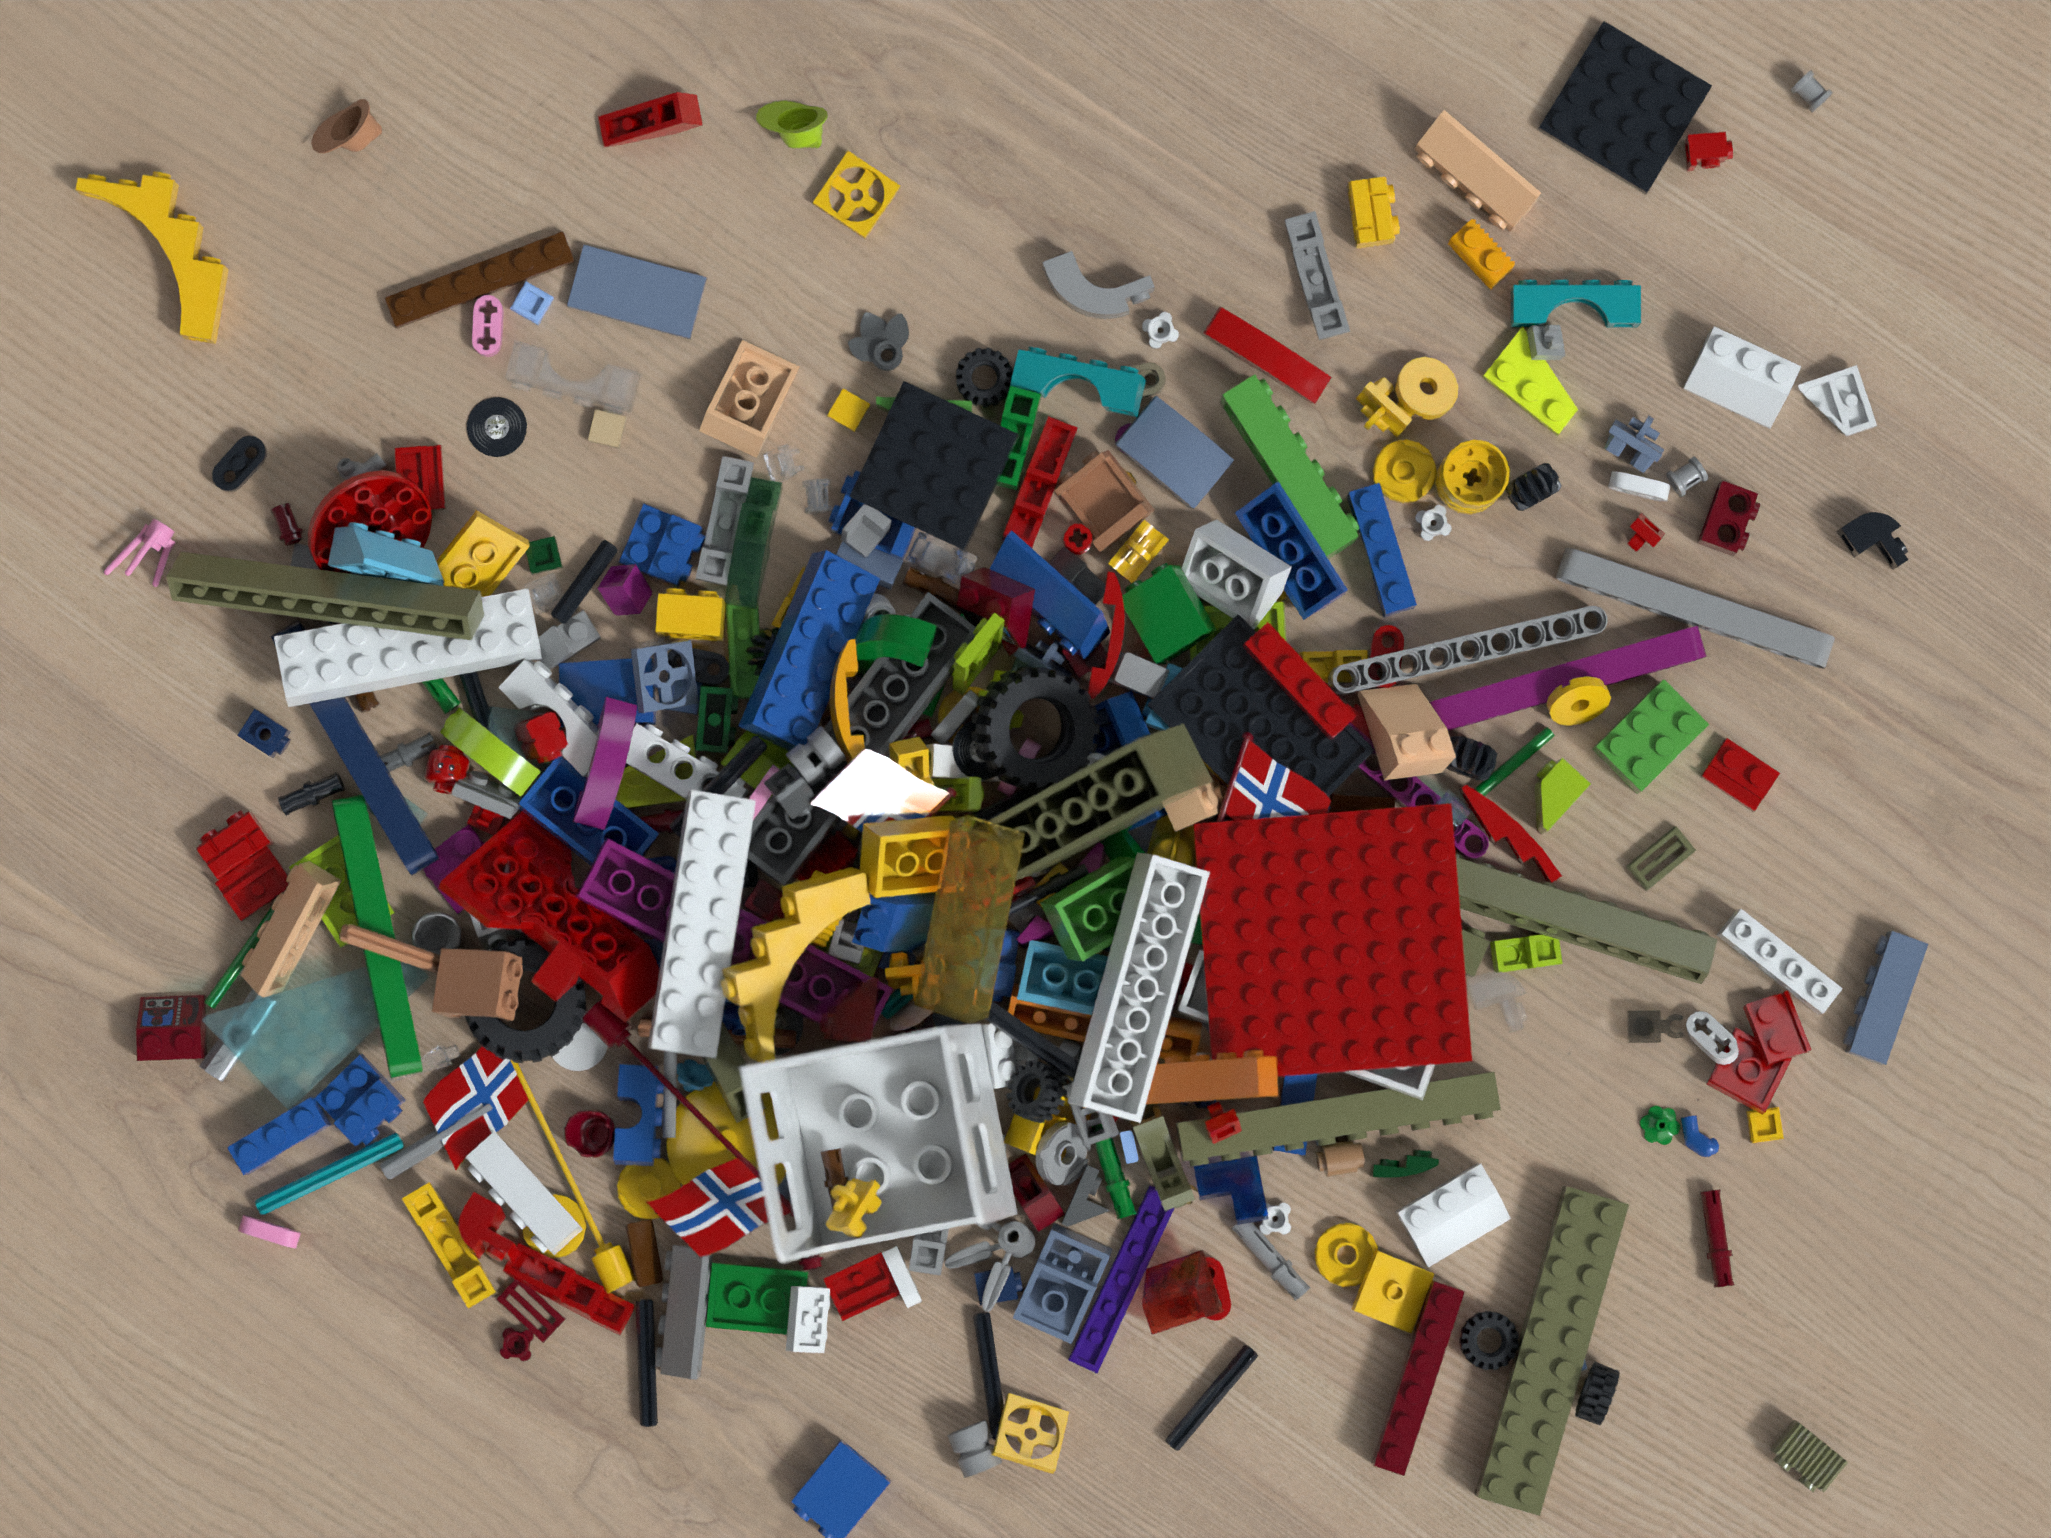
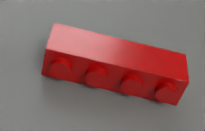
[1243,622,1356,741]

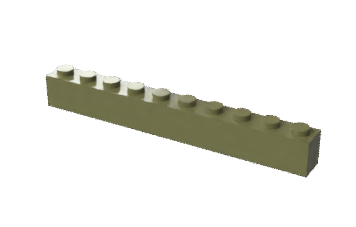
[166,552,485,640]
[1456,854,1717,984]
[1176,1072,1501,1167]

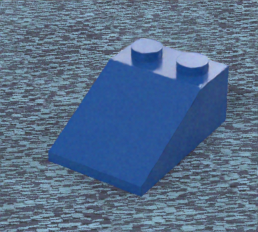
[559,658,656,727]
[852,891,966,952]

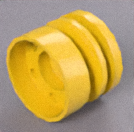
[1435,440,1510,515]

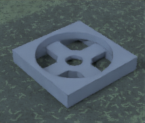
[631,640,699,713]

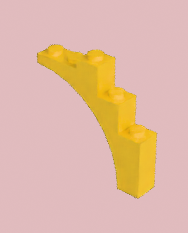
[75,172,229,344]
[721,867,871,1063]

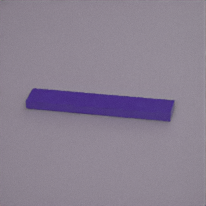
[1068,1185,1175,1374]

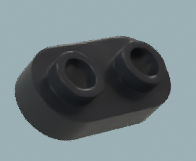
[212,436,267,492]
[668,648,730,685]

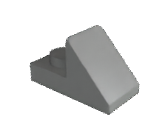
[538,610,601,670]
[1108,652,1169,699]

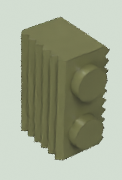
[1770,1420,1848,1492]

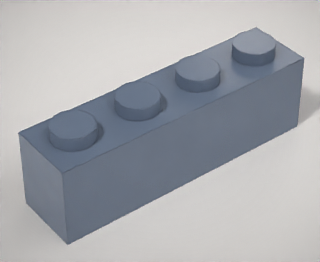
[1843,931,1928,1065]

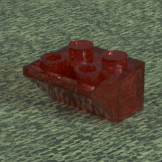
[1142,1250,1223,1335]

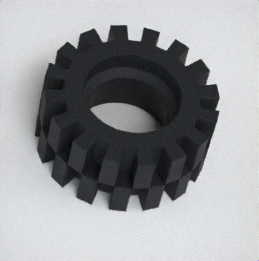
[956,347,1013,407]
[1007,1060,1067,1123]
[1459,1311,1519,1370]
[1575,1362,1620,1426]

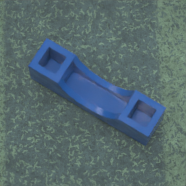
[1347,483,1417,617]

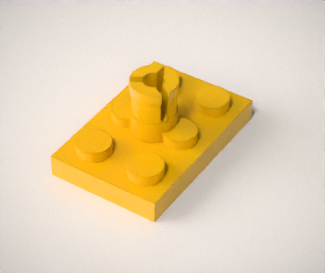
[436,510,530,597]

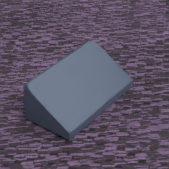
[836,541,904,590]

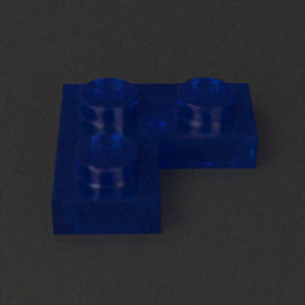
[1194,1156,1269,1225]

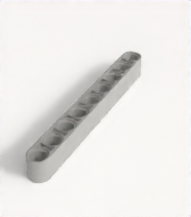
[1556,548,1835,669]
[1328,606,1608,694]

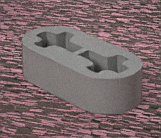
[931,690,979,745]

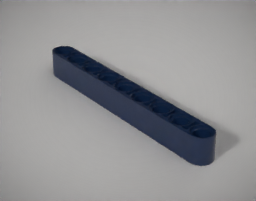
[270,620,440,876]

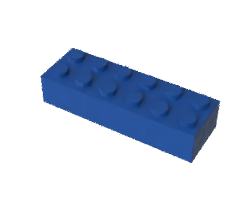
[738,550,880,751]

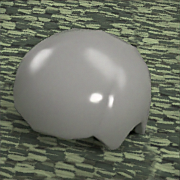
[411,912,461,955]

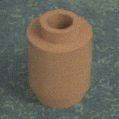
[1316,1140,1365,1177]

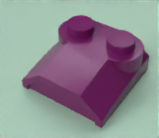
[423,824,484,914]

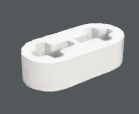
[1608,471,1671,502]
[1686,1011,1739,1065]
[882,1246,922,1308]

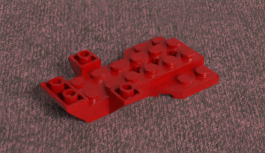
[438,811,660,1023]

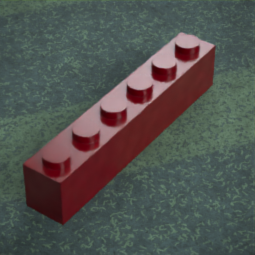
[1371,1280,1465,1476]

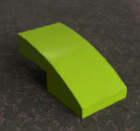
[1490,935,1563,974]

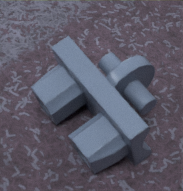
[1605,416,1664,473]
[1011,640,1072,677]

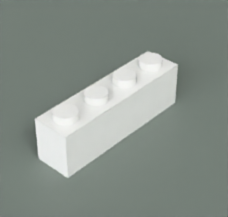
[466,1131,583,1255]

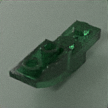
[725,477,783,609]

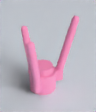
[104,519,176,587]

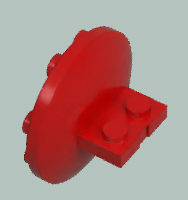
[308,471,432,575]

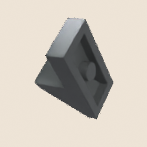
[1048,546,1106,605]
[1061,1165,1110,1227]

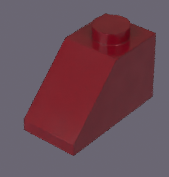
[1008,1153,1065,1232]

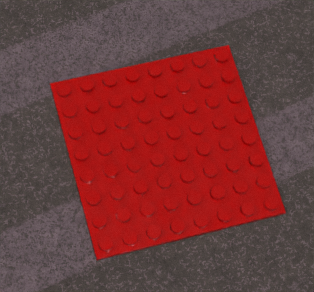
[1194,803,1473,1077]

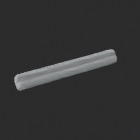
[380,1104,493,1180]

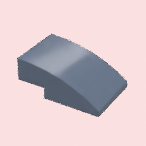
[1115,396,1234,509]
[1013,1223,1112,1344]

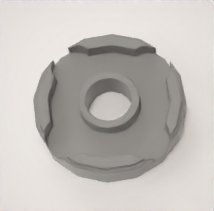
[1036,1121,1090,1186]

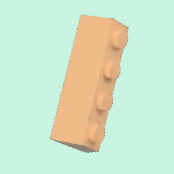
[1415,110,1541,232]
[241,861,342,998]

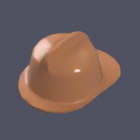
[311,99,382,154]

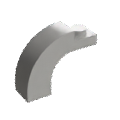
[1042,251,1155,319]

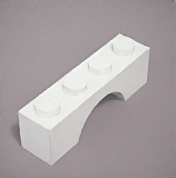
[499,660,599,777]

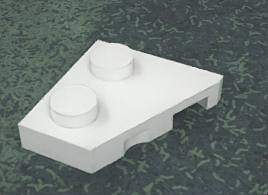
[1798,365,1877,436]

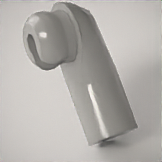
[337,453,386,480]

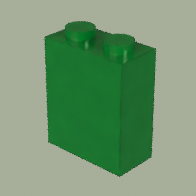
[1122,563,1218,664]

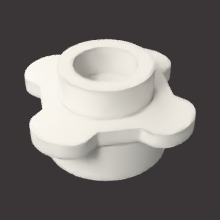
[1142,312,1179,349]
[1415,505,1451,541]
[1259,1203,1291,1235]

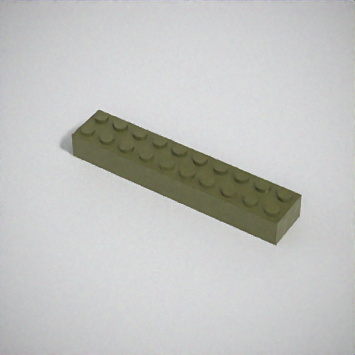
[1475,1186,1629,1516]

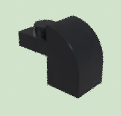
[1836,512,1909,570]

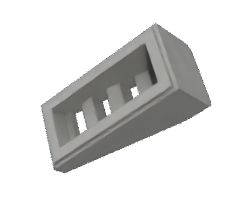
[1063,1082,1119,1146]

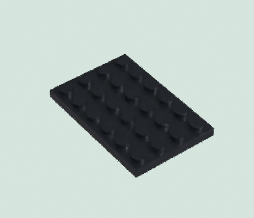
[1147,614,1375,797]

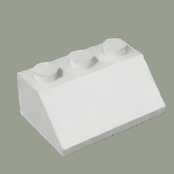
[1683,326,1801,429]
[1182,519,1291,629]
[1395,1163,1511,1267]

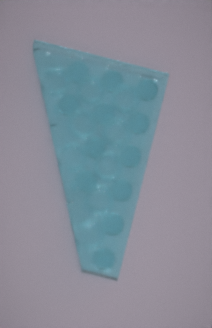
[201,961,429,1110]

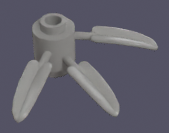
[945,1221,1035,1312]

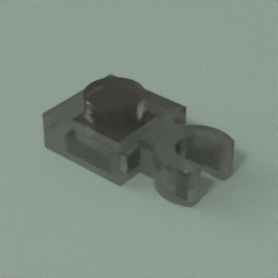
[1627,1010,1683,1043]

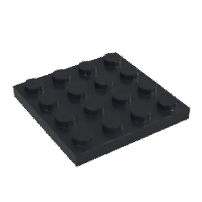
[1538,21,1712,195]
[849,381,1020,551]

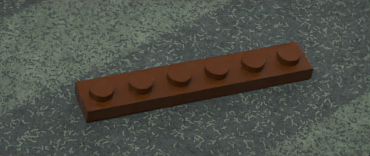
[385,231,575,329]

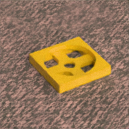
[812,151,901,239]
[992,1393,1069,1474]

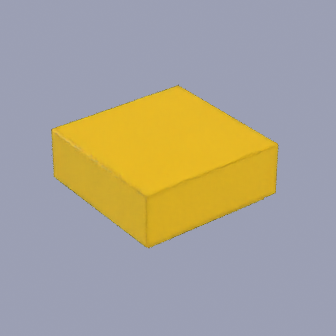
[827,388,871,432]
[1746,1107,1784,1143]

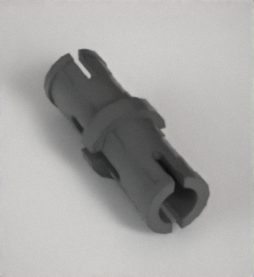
[380,732,438,772]

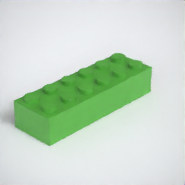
[1220,374,1360,559]

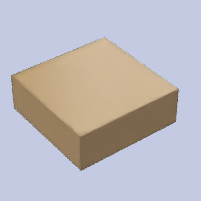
[588,409,627,448]

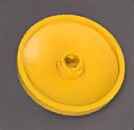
[667,1081,786,1187]

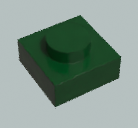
[526,536,563,575]

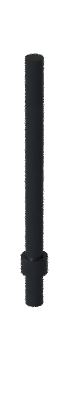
[912,864,1089,962]

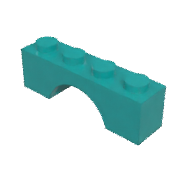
[1511,280,1641,328]
[1010,347,1146,417]

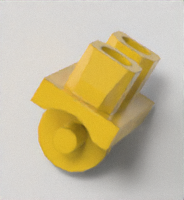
[1355,377,1412,437]
[1108,519,1169,583]
[885,952,946,1003]
[825,1178,882,1238]

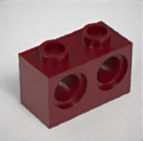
[1697,480,1760,556]

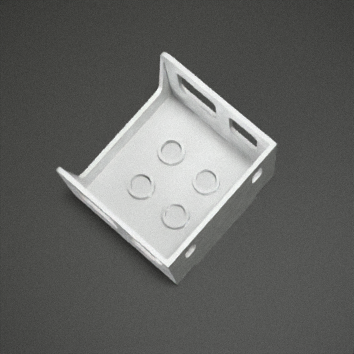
[740,1023,1017,1263]

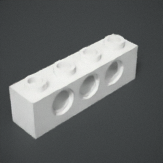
[626,723,748,799]
[1717,909,1843,1014]

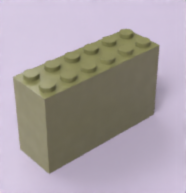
[982,724,1213,882]

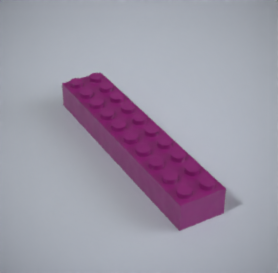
[575,839,893,1044]

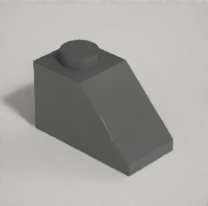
[764,763,815,819]

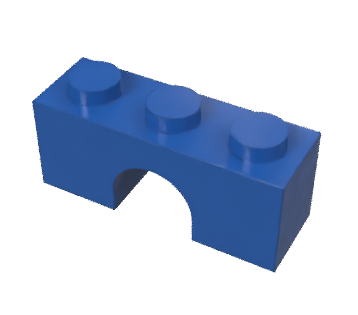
[613,1064,664,1166]
[227,1097,331,1175]

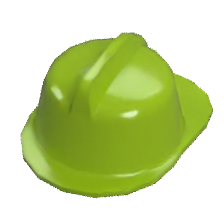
[756,101,828,149]

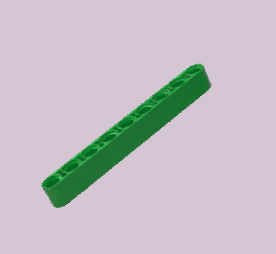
[332,794,423,1078]

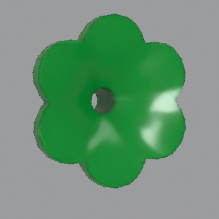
[1640,1106,1680,1145]

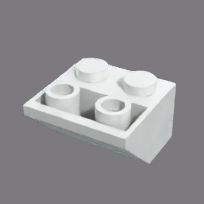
[981,1024,1038,1089]

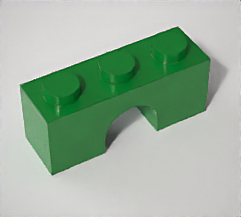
[997,386,1041,491]

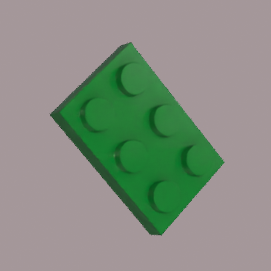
[706,1263,809,1335]

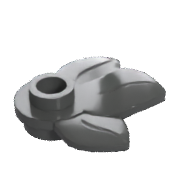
[848,312,909,371]

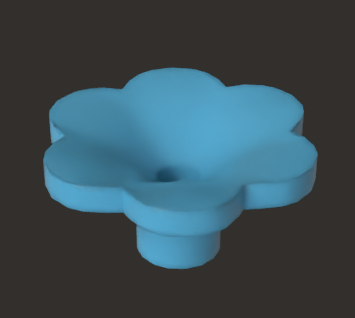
[677,1059,714,1092]

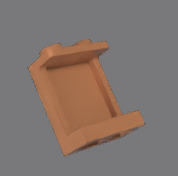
[1054,450,1155,552]
[432,948,523,1021]

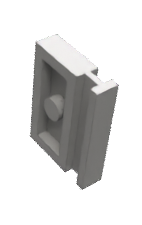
[451,771,525,819]

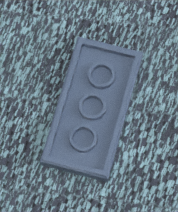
[567,245,707,340]

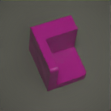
[598,564,653,616]

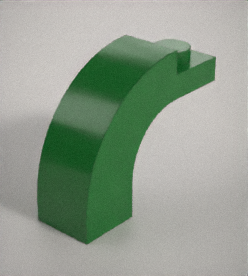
[855,614,937,678]

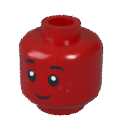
[424,745,470,794]

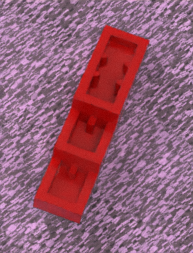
[1203,307,1332,404]
[1002,416,1078,548]
[1459,785,1562,883]
[503,1243,635,1336]

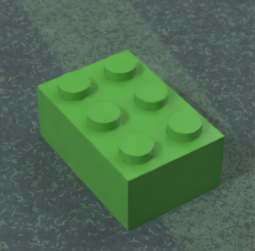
[1592,679,1709,794]
[1040,856,1135,962]

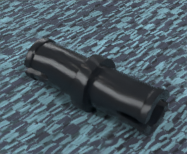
[278,772,345,816]

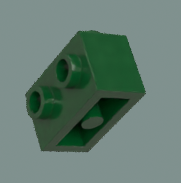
[695,685,739,753]

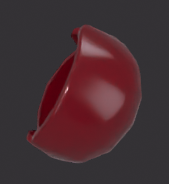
[564,1109,615,1158]

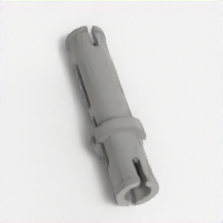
[1231,1215,1311,1301]

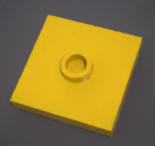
[1351,1250,1435,1333]

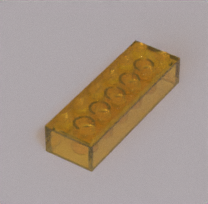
[915,815,1025,1024]

